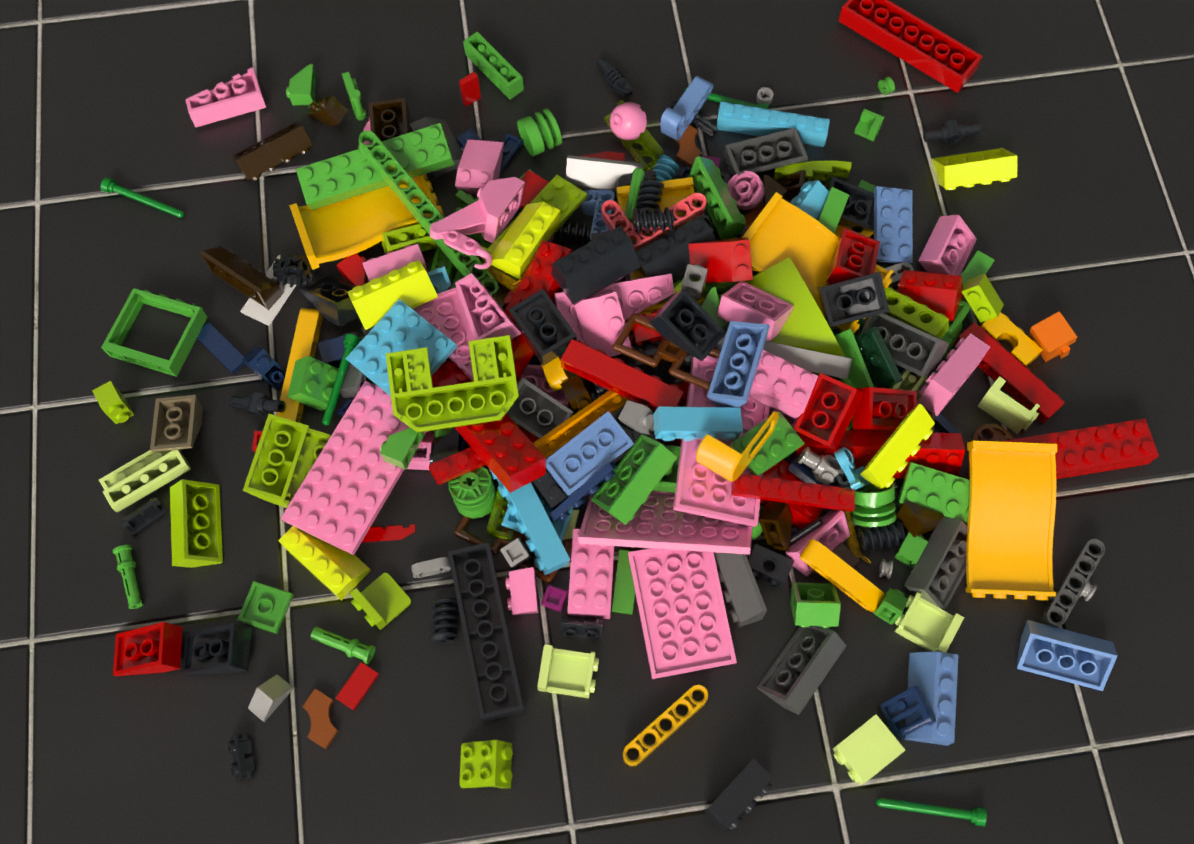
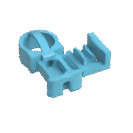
[834,447,870,490]

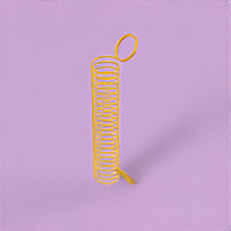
[478,257,521,292]
[839,510,871,564]

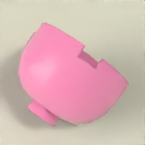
[609,102,647,140]
[727,171,765,210]

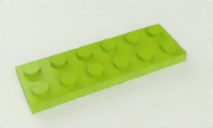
[487,175,587,254]

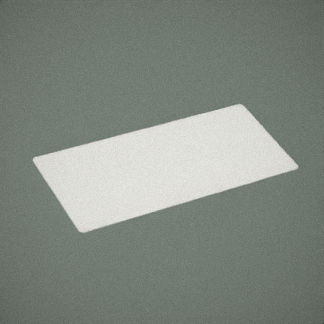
[241,255,306,326]

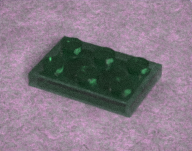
[855,326,904,389]

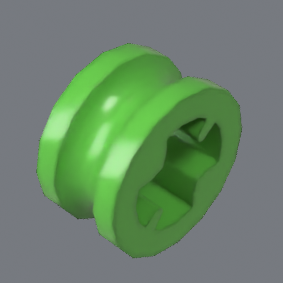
[878,77,895,96]

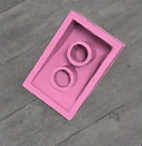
[455,139,504,195]

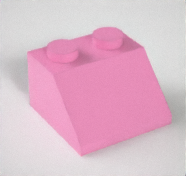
[505,567,539,615]

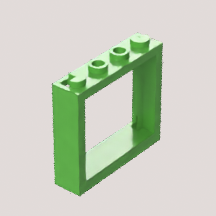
[101,288,208,377]

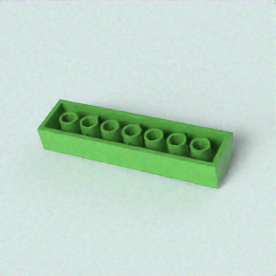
[296,123,455,210]

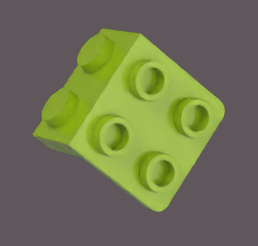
[350,573,411,630]
[460,740,513,789]

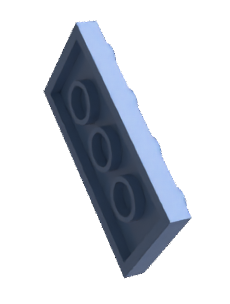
[874,186,913,264]
[546,411,634,496]

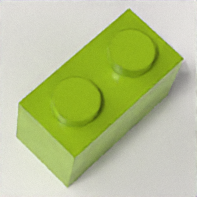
[961,273,1004,323]
[92,381,134,424]

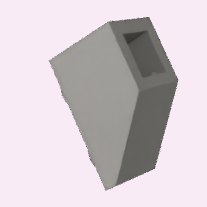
[618,400,659,442]

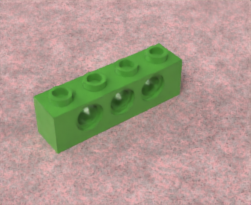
[463,32,524,100]

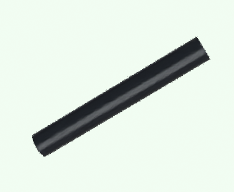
[769,518,823,554]

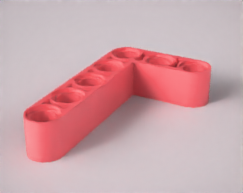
[602,193,706,252]

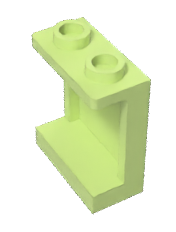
[978,376,1040,434]
[895,592,964,653]
[537,644,599,698]
[833,715,905,785]

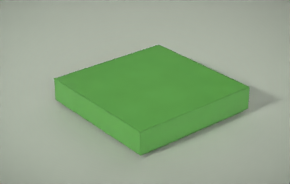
[237,581,294,634]

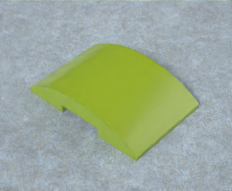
[719,257,845,377]
[243,414,332,508]

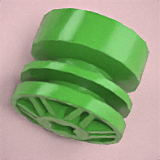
[517,108,562,157]
[448,467,497,519]
[850,483,896,527]

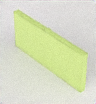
[563,510,579,540]

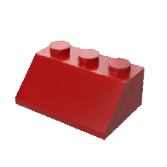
[898,270,963,321]

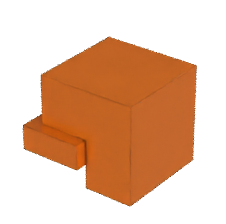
[1028,311,1077,362]

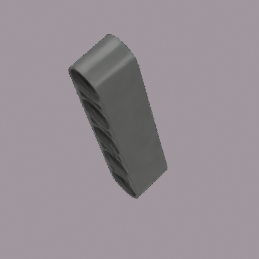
[1041,539,1105,628]

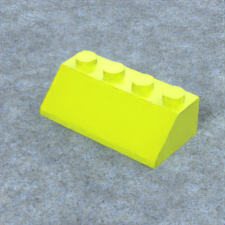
[931,148,1017,190]
[491,202,560,280]
[347,260,438,330]
[859,404,935,490]
[278,526,371,601]

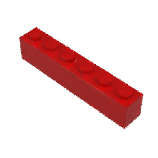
[954,322,1065,425]
[560,339,684,412]

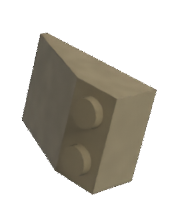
[150,395,203,452]

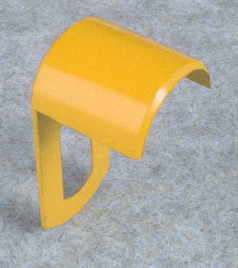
[696,411,779,482]

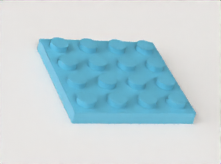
[345,299,458,397]

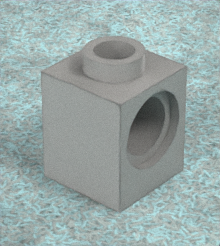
[681,264,708,299]
[500,538,532,568]

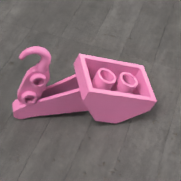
[430,177,525,269]

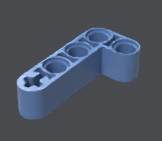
[661,76,714,140]
[581,190,616,239]

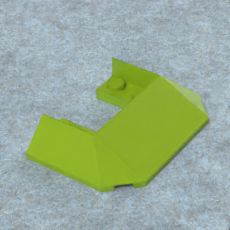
[385,335,519,433]

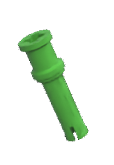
[113,545,143,609]
[311,626,376,664]

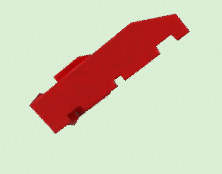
[361,524,415,543]

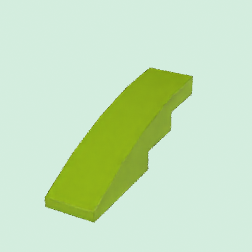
[773,161,852,183]

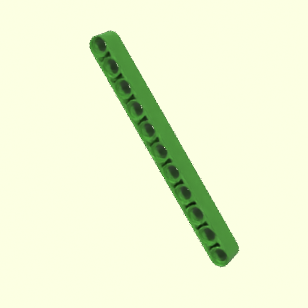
[359,131,499,298]

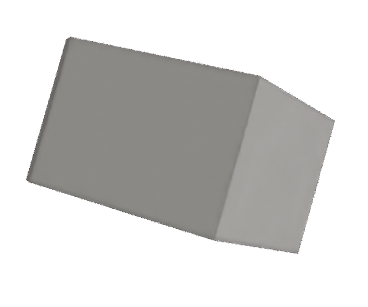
[248,674,294,722]

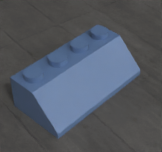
[707,321,770,408]
[1016,620,1117,691]
[905,652,958,746]

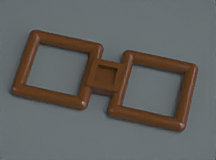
[612,313,721,391]
[454,502,572,583]

